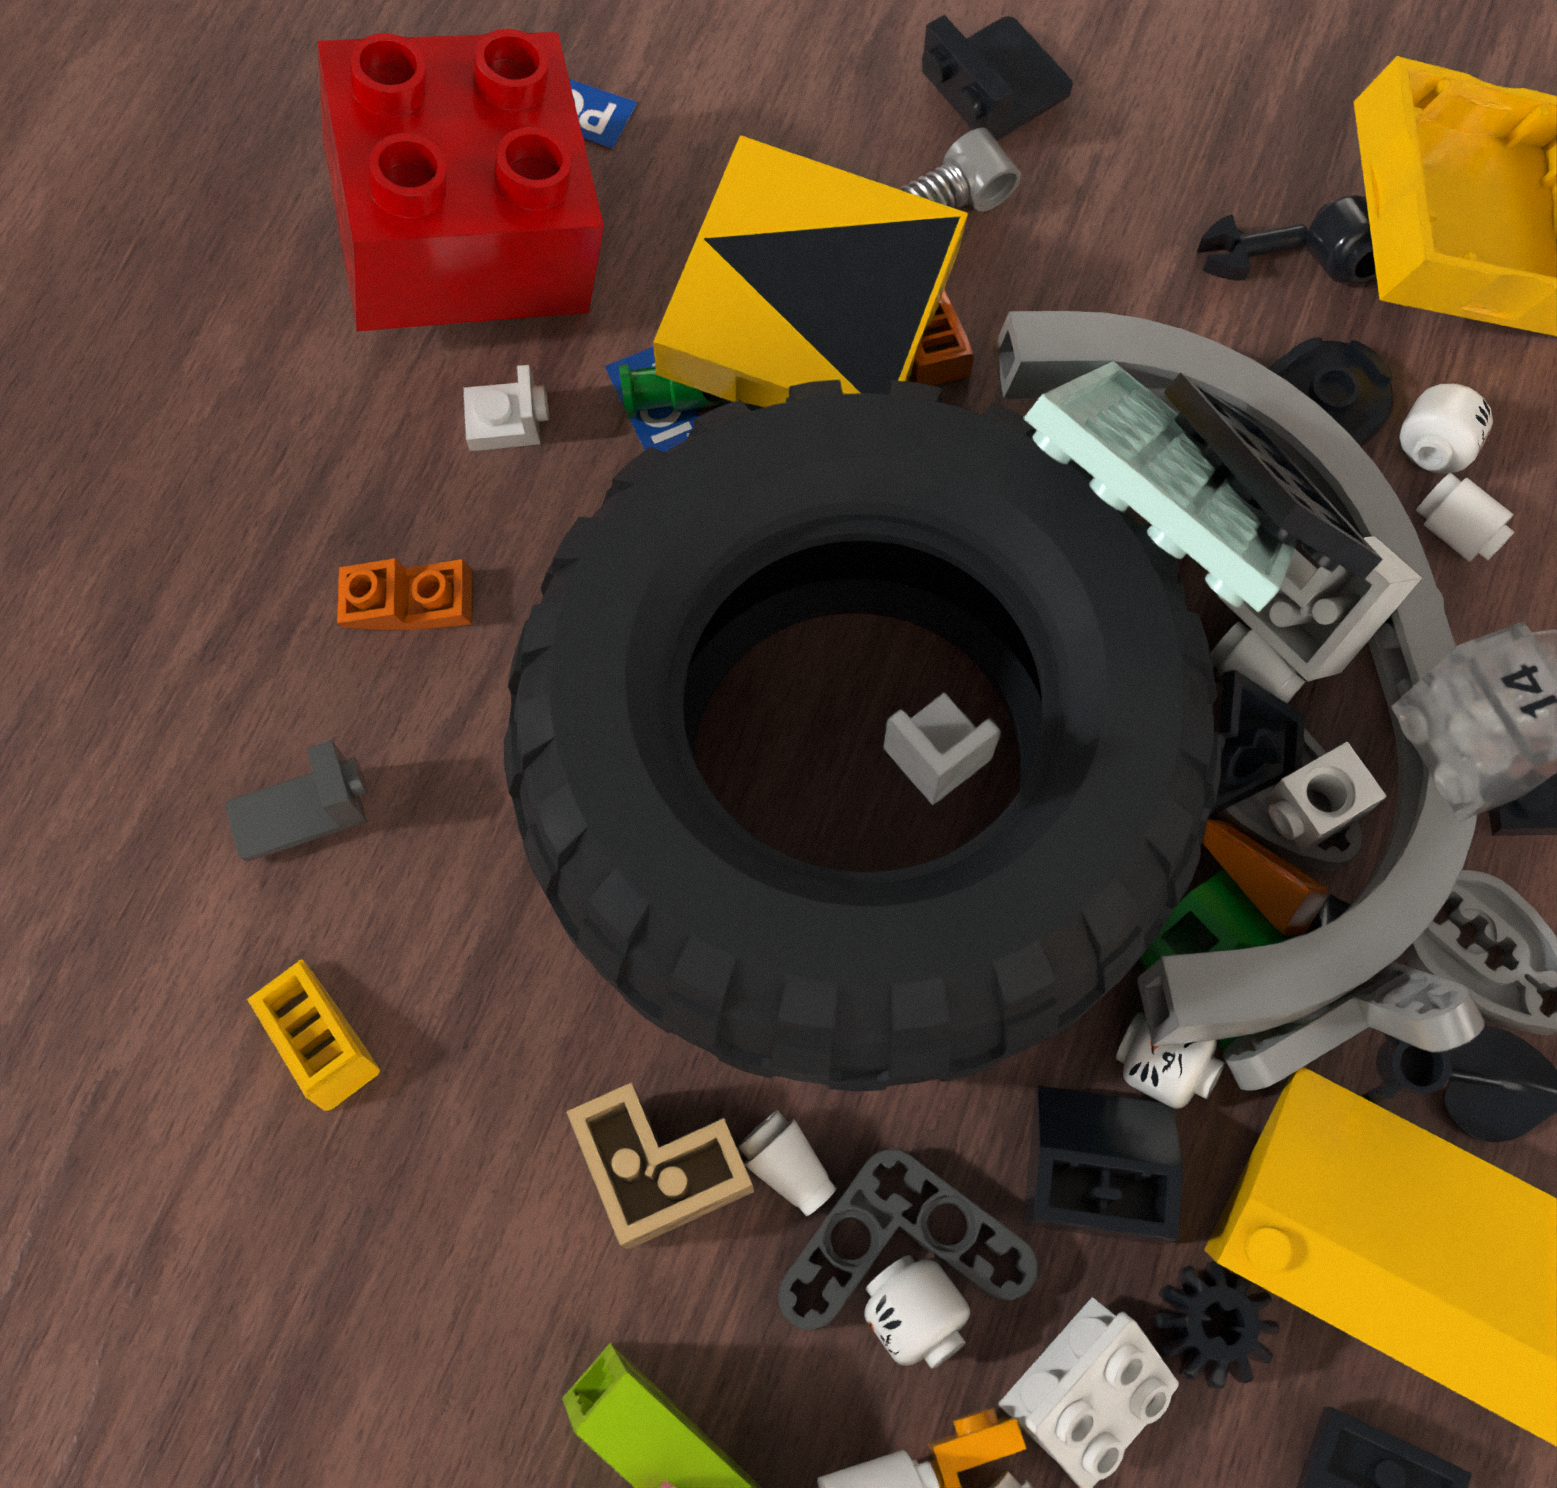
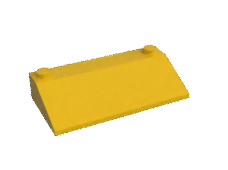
[1204,1067,1557,1446]

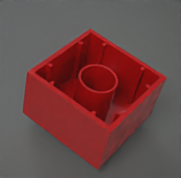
[317,29,604,331]

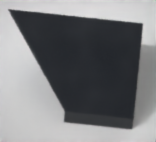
[1208,670,1305,817]

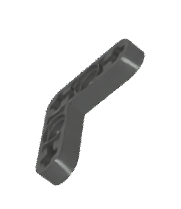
[778,1149,1038,1330]

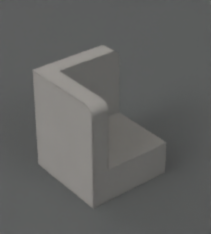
[884,693,1001,805]

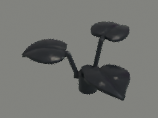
[1297,894,1557,1142]

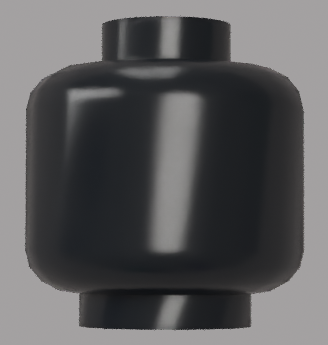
[1306,195,1376,284]

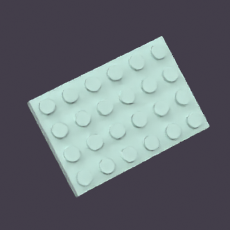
[1023,361,1298,612]

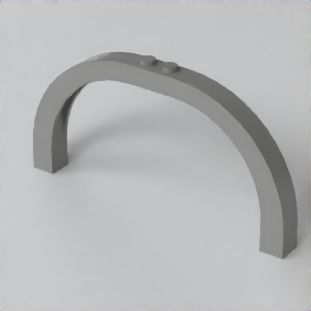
[993,311,1481,1046]

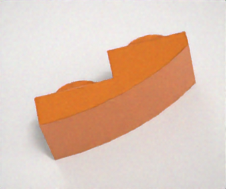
[337,558,472,630]

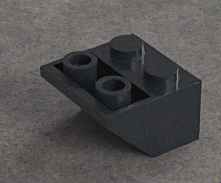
[1023,1085,1183,1245]

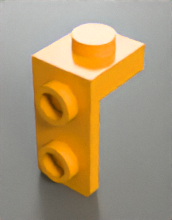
[928,1407,1026,1488]

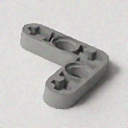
[1223,961,1484,1091]

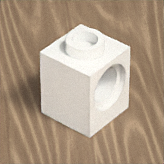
[1265,742,1387,853]

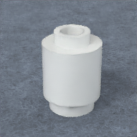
[1416,473,1515,562]
[1210,621,1306,703]

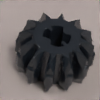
[1152,1261,1280,1389]

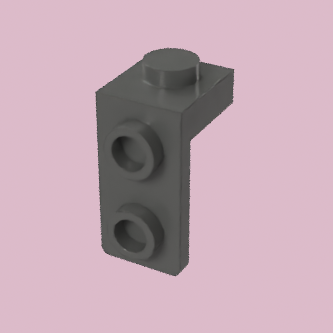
[225,740,368,862]

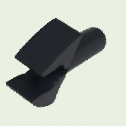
[1197,215,1308,281]

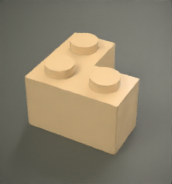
[566,1083,754,1250]

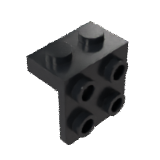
[922,14,1073,141]

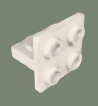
[998,1297,1179,1488]

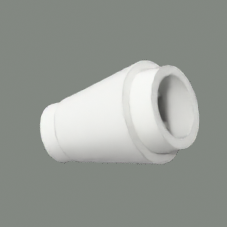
[737,1110,837,1216]

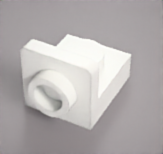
[463,365,549,451]

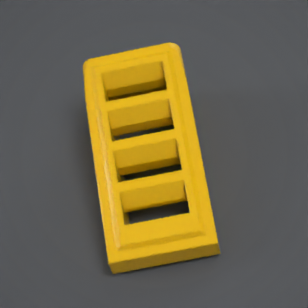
[247,959,380,1111]

